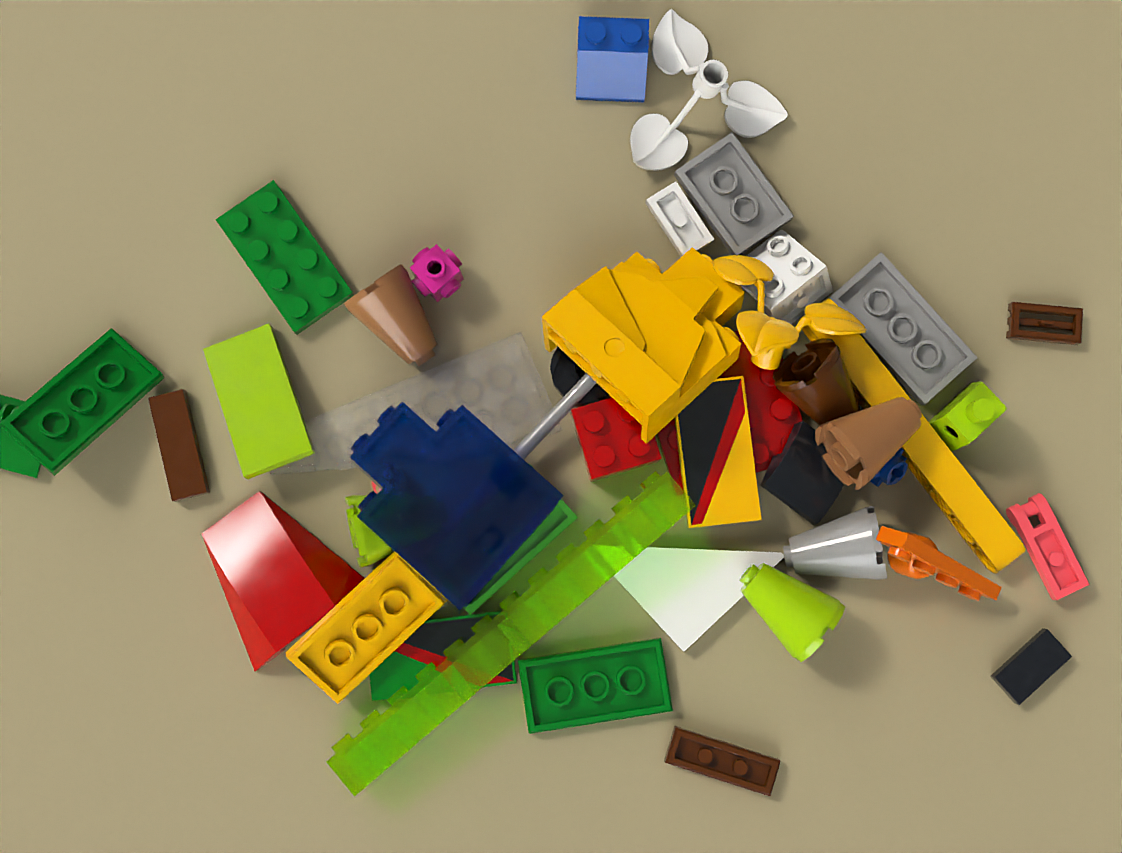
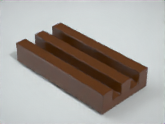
[1006,302,1083,345]

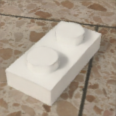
[646,181,714,257]

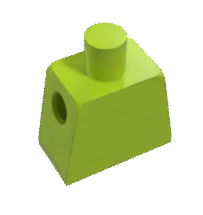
[929,382,1007,452]

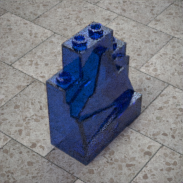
[350,401,564,614]

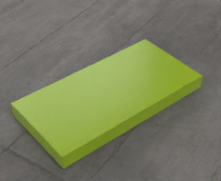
[203,323,315,480]

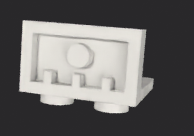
[741,230,833,324]

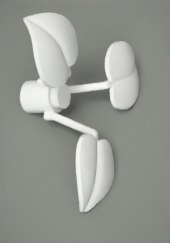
[630,9,788,171]

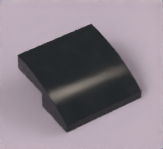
[760,421,845,525]

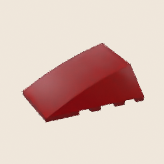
[201,491,365,672]

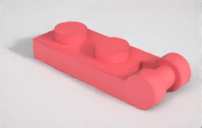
[1006,493,1090,600]

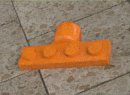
[876,526,1002,601]

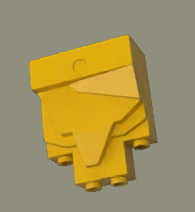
[542,247,745,444]

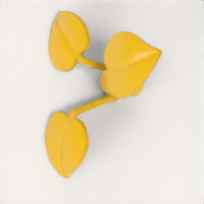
[713,255,867,370]

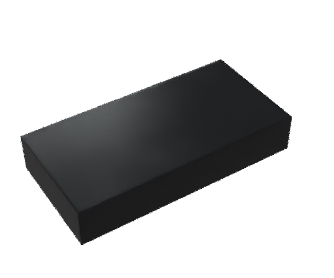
[990,628,1072,705]

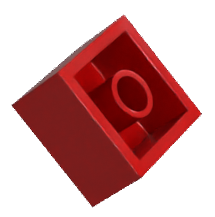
[570,397,662,482]

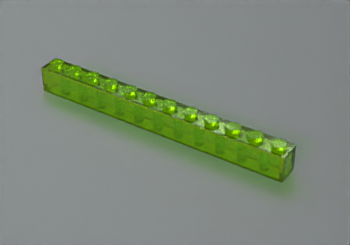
[326,471,696,797]

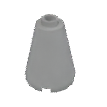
[783,506,887,580]

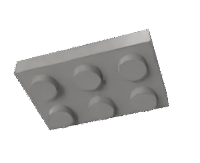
[674,132,794,255]

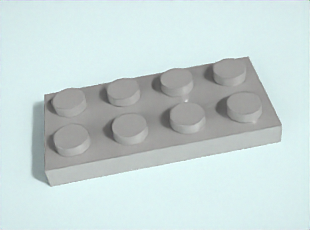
[829,252,978,406]

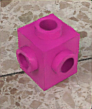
[410,244,464,302]

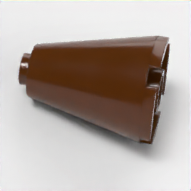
[773,338,860,426]

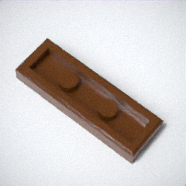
[148,389,210,502]
[664,726,781,796]

